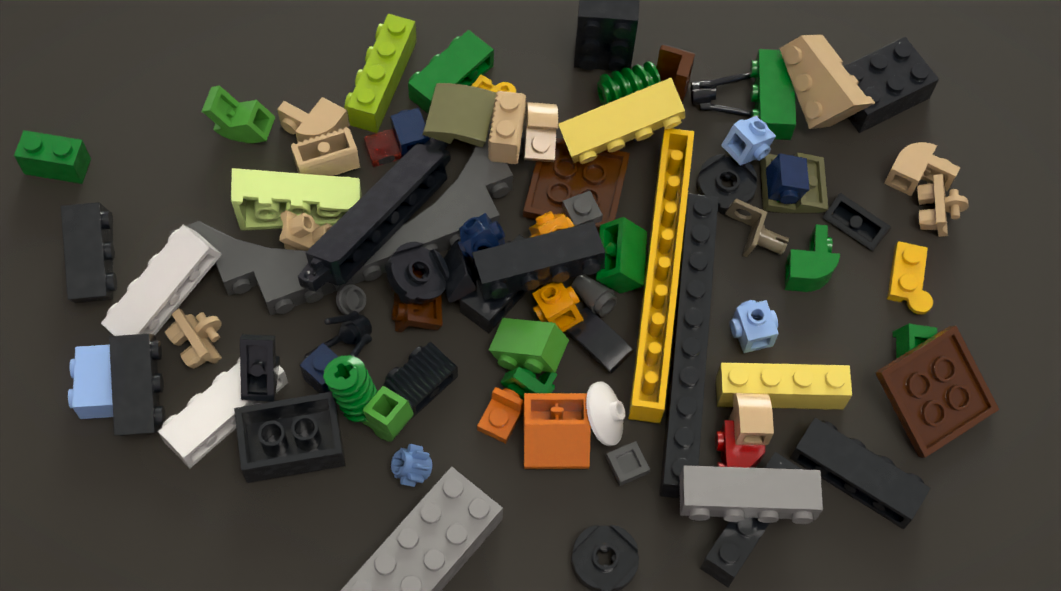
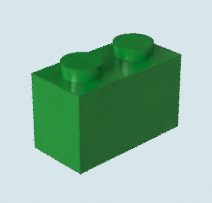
[14,130,91,184]
[596,217,647,294]

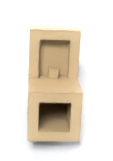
[277,97,349,143]
[523,102,558,162]
[884,142,960,196]
[729,393,774,445]

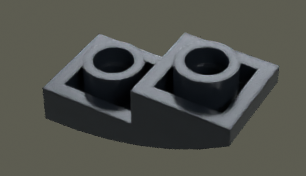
[566,307,634,374]

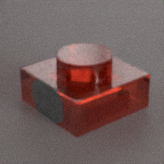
[364,129,401,167]

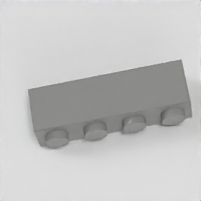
[679,466,823,524]

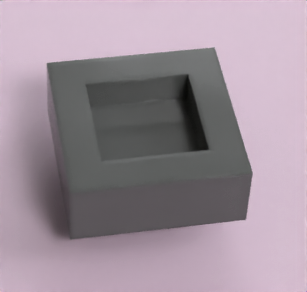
[562,191,603,226]
[606,441,650,486]

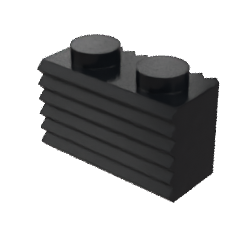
[384,342,458,419]

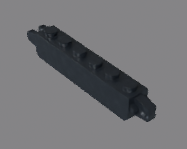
[298,138,451,292]

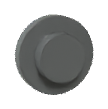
[336,284,366,315]

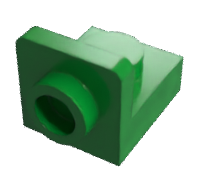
[500,367,557,400]

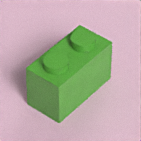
[489,318,569,374]

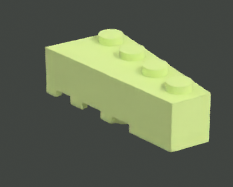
[231,168,362,230]

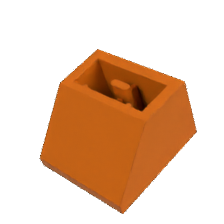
[523,393,591,469]

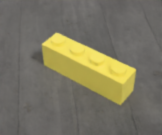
[558,78,685,164]
[716,363,852,410]

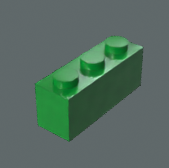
[408,30,494,113]
[750,49,796,140]

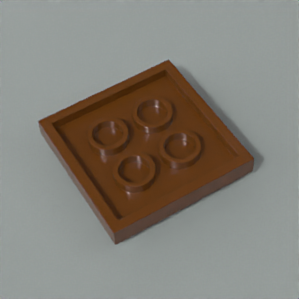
[523,138,630,233]
[875,325,999,458]

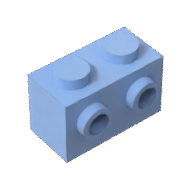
[68,345,113,419]

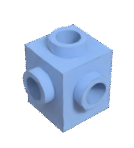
[721,116,776,166]
[730,300,779,353]

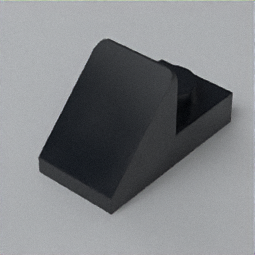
[240,334,280,402]

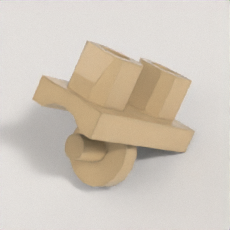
[917,174,969,237]
[280,210,332,251]
[165,308,222,369]

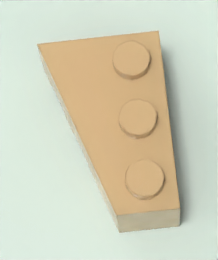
[780,35,875,129]

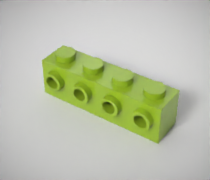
[344,14,417,133]

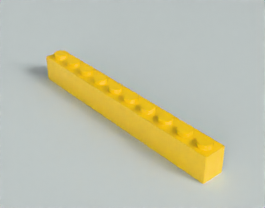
[628,128,694,423]

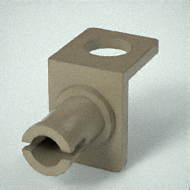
[725,199,789,257]

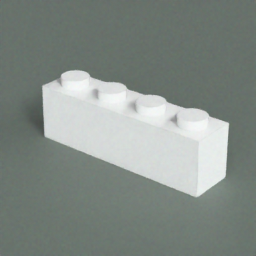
[101,225,222,336]
[158,358,288,469]

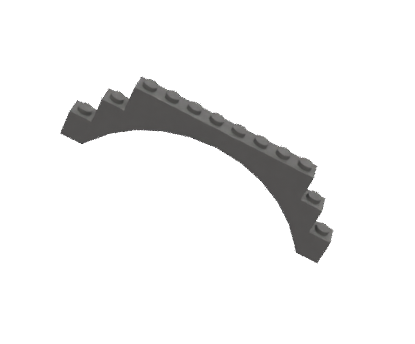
[169,118,525,316]

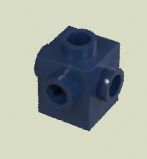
[458,213,505,259]

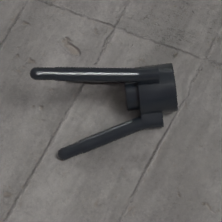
[690,73,751,116]
[304,311,372,359]

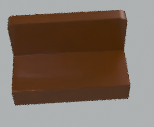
[656,45,695,104]

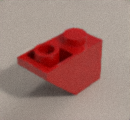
[715,420,765,468]

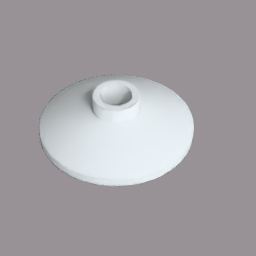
[586,381,625,446]

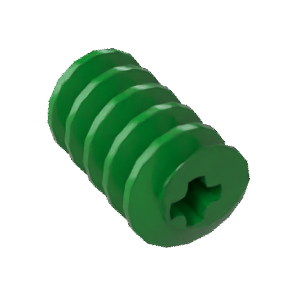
[597,61,661,106]
[323,355,378,422]

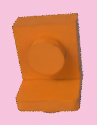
[477,387,524,444]

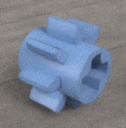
[391,444,432,487]

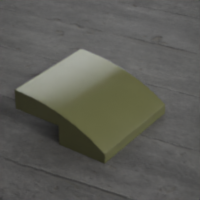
[422,83,496,148]
[760,152,828,213]

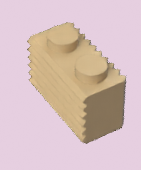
[488,91,526,164]
[291,127,360,176]

